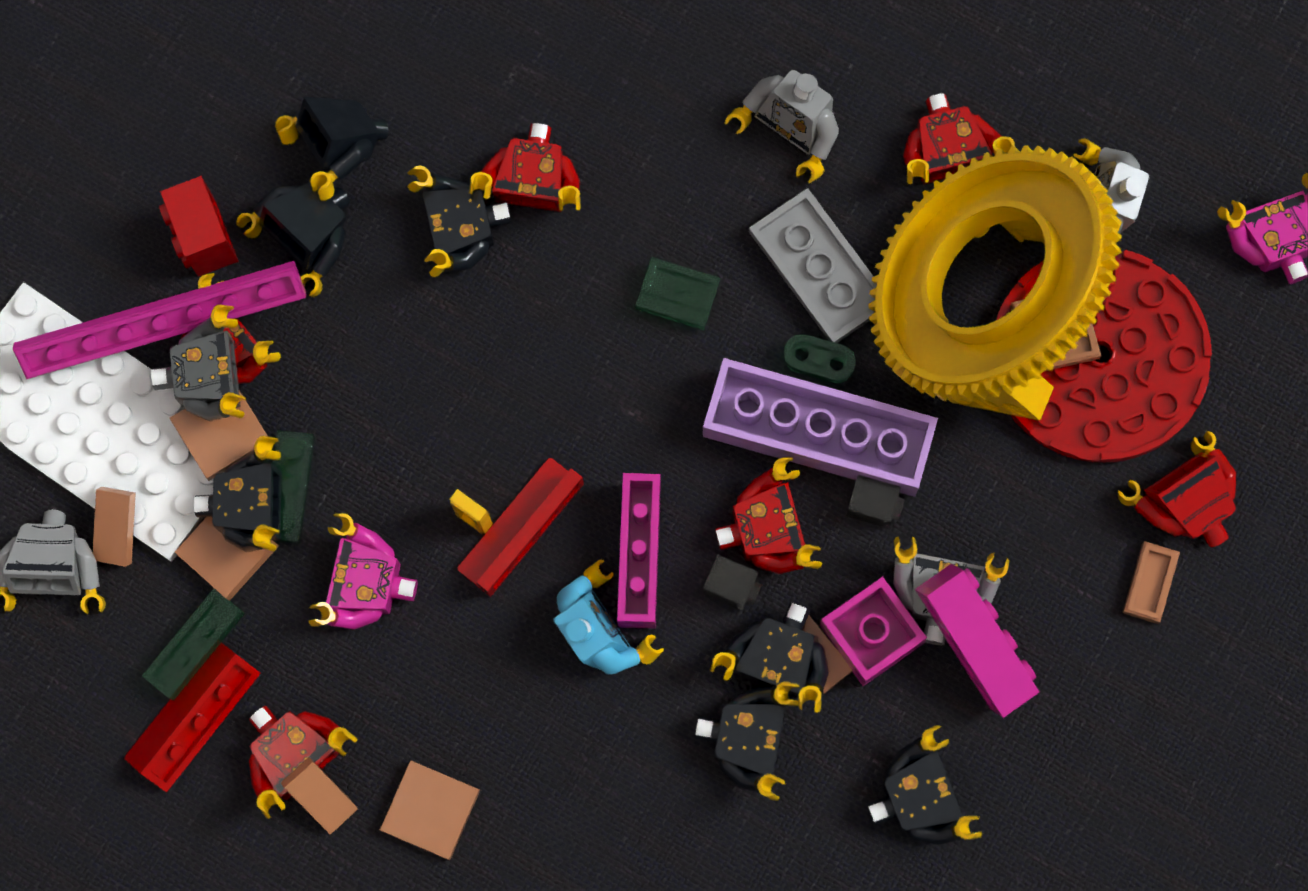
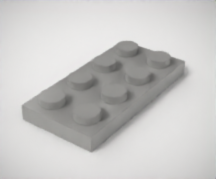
[749,188,877,346]

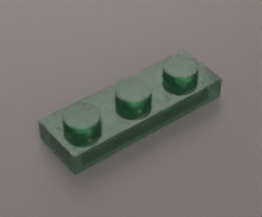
[272,430,315,544]
[142,589,245,701]

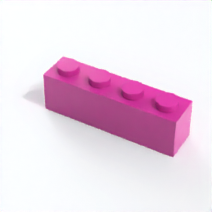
[617,473,661,629]
[915,564,1039,718]

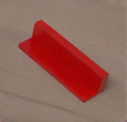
[458,458,584,597]
[124,641,261,793]

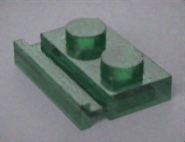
[635,257,721,330]

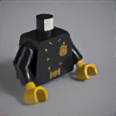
[275,97,388,201]
[407,165,511,277]
[237,182,350,297]
[194,436,282,552]
[710,602,829,712]
[695,682,799,801]
[867,725,982,845]

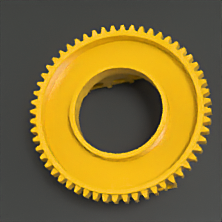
[868,145,1122,420]

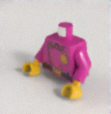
[1217,173,1308,284]
[309,513,418,629]

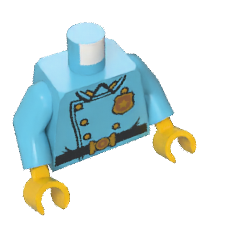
[554,559,664,674]

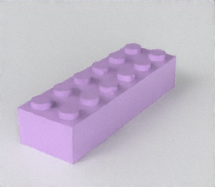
[703,358,938,497]

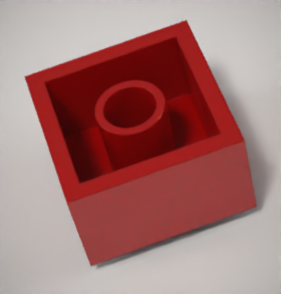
[159,176,239,277]

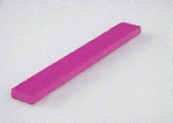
[13,261,306,379]

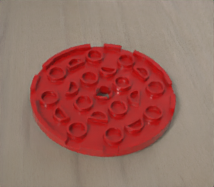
[996,250,1212,463]

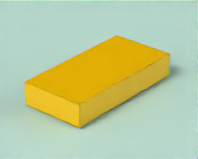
[450,489,493,535]

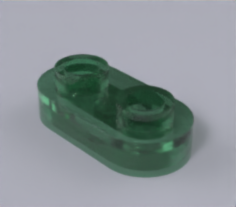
[783,334,856,383]

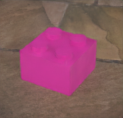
[820,577,927,686]

